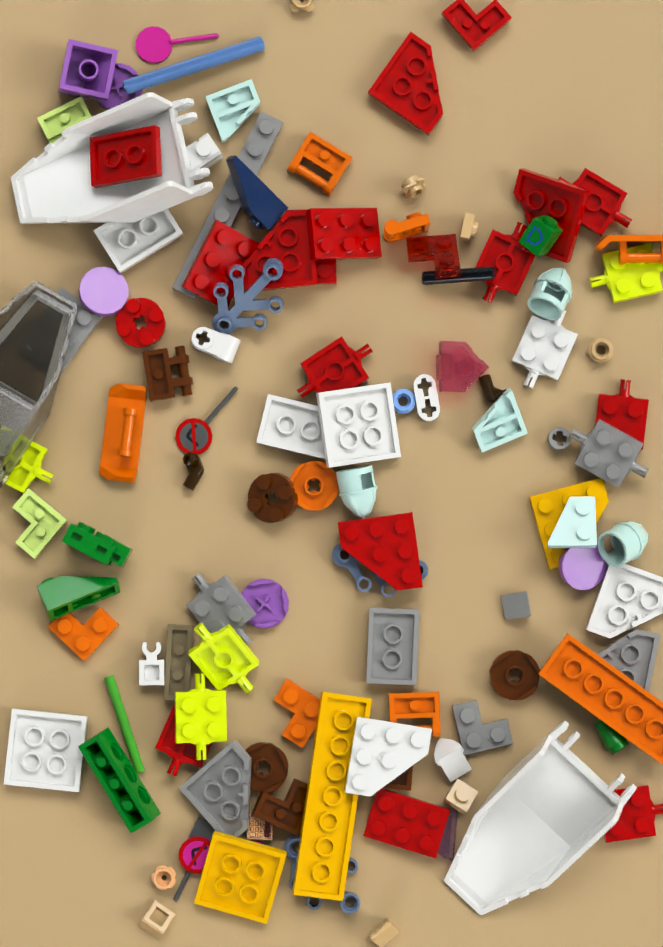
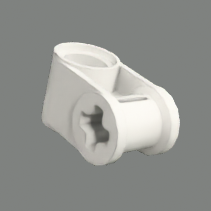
[191,327,241,364]

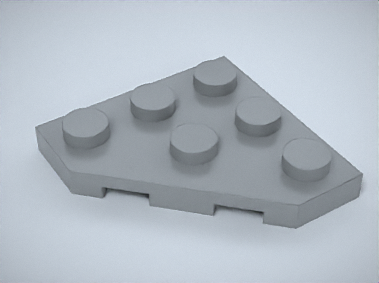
[597,629,660,692]
[179,739,252,837]

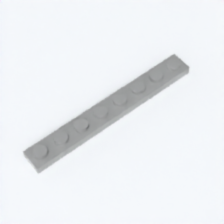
[172,112,283,300]

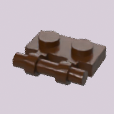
[142,346,193,402]

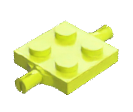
[589,243,663,303]
[0,426,54,493]
[188,623,259,693]
[175,673,227,760]

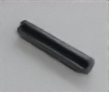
[422,267,495,285]

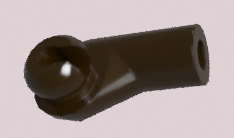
[478,374,506,403]
[183,452,204,491]

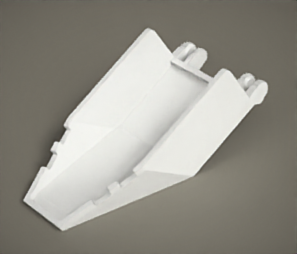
[11,92,213,224]
[444,721,637,916]

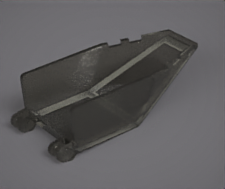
[0,281,79,488]

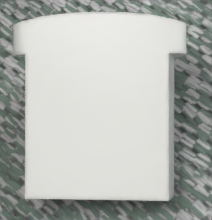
[434,738,472,782]

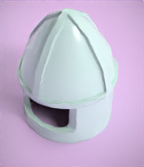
[527,268,572,320]
[336,465,378,519]
[597,521,649,567]

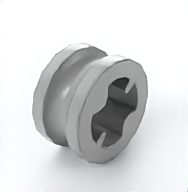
[547,427,571,450]

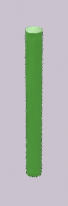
[104,675,145,773]

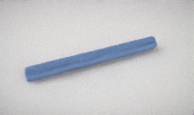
[123,37,265,94]

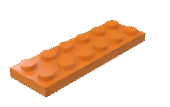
[537,633,663,764]

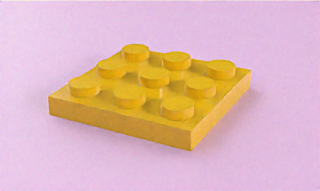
[194,831,287,924]

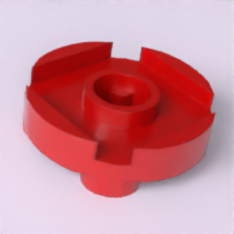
[115,298,166,348]

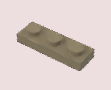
[164,624,194,700]

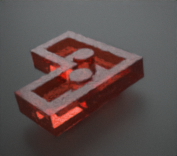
[406,234,461,279]

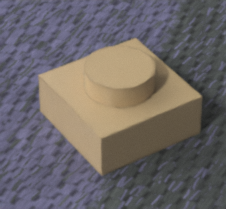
[459,212,478,243]
[443,778,478,815]

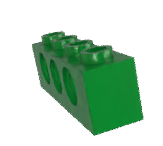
[78,727,161,833]

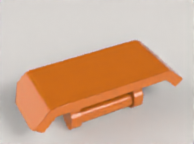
[593,235,663,265]
[99,383,147,483]

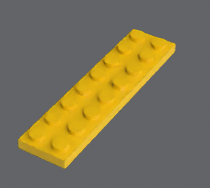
[292,691,372,901]

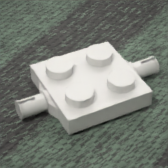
[512,310,578,389]

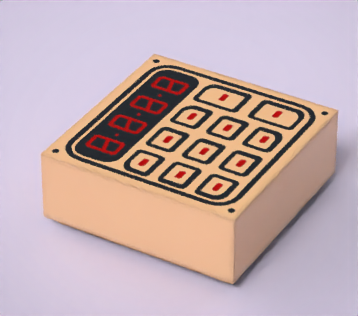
[247,813,273,840]

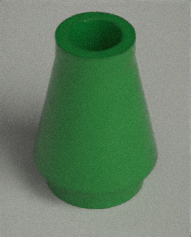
[594,720,629,755]

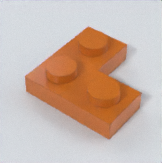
[48,607,119,661]
[274,679,320,748]

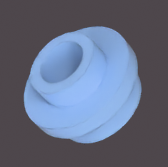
[392,389,416,414]

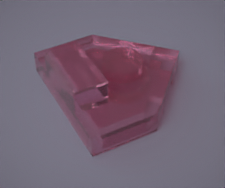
[436,341,489,392]

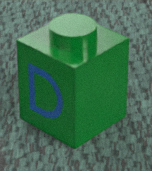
[518,215,563,257]

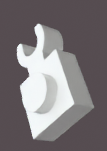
[139,642,165,685]

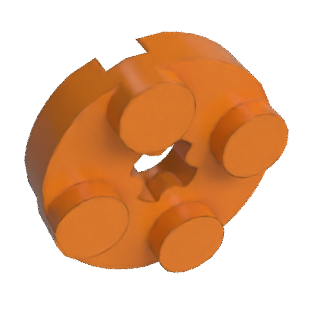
[290,461,338,511]

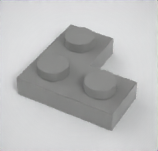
[452,700,513,755]

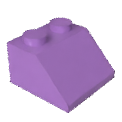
[58,39,118,100]

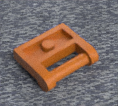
[287,132,353,196]
[383,212,430,243]
[389,692,440,737]

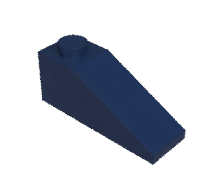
[226,155,288,230]

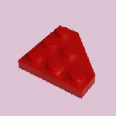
[368,32,443,136]
[513,168,590,263]
[241,210,318,292]
[338,512,423,591]

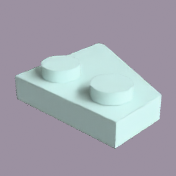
[205,79,261,142]
[472,388,528,452]
[547,496,597,548]

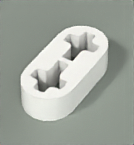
[413,374,440,422]

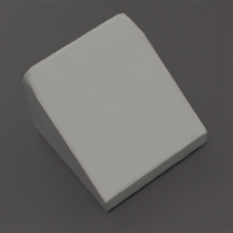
[501,591,531,620]

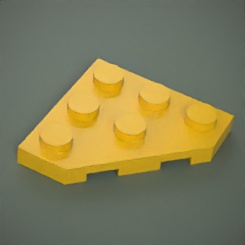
[529,478,609,569]

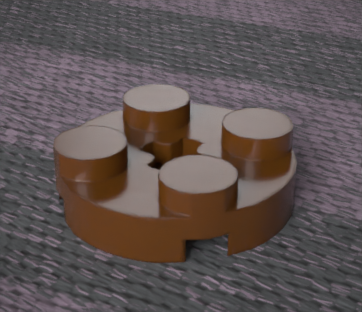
[247,473,298,523]
[489,650,540,700]
[245,742,289,793]

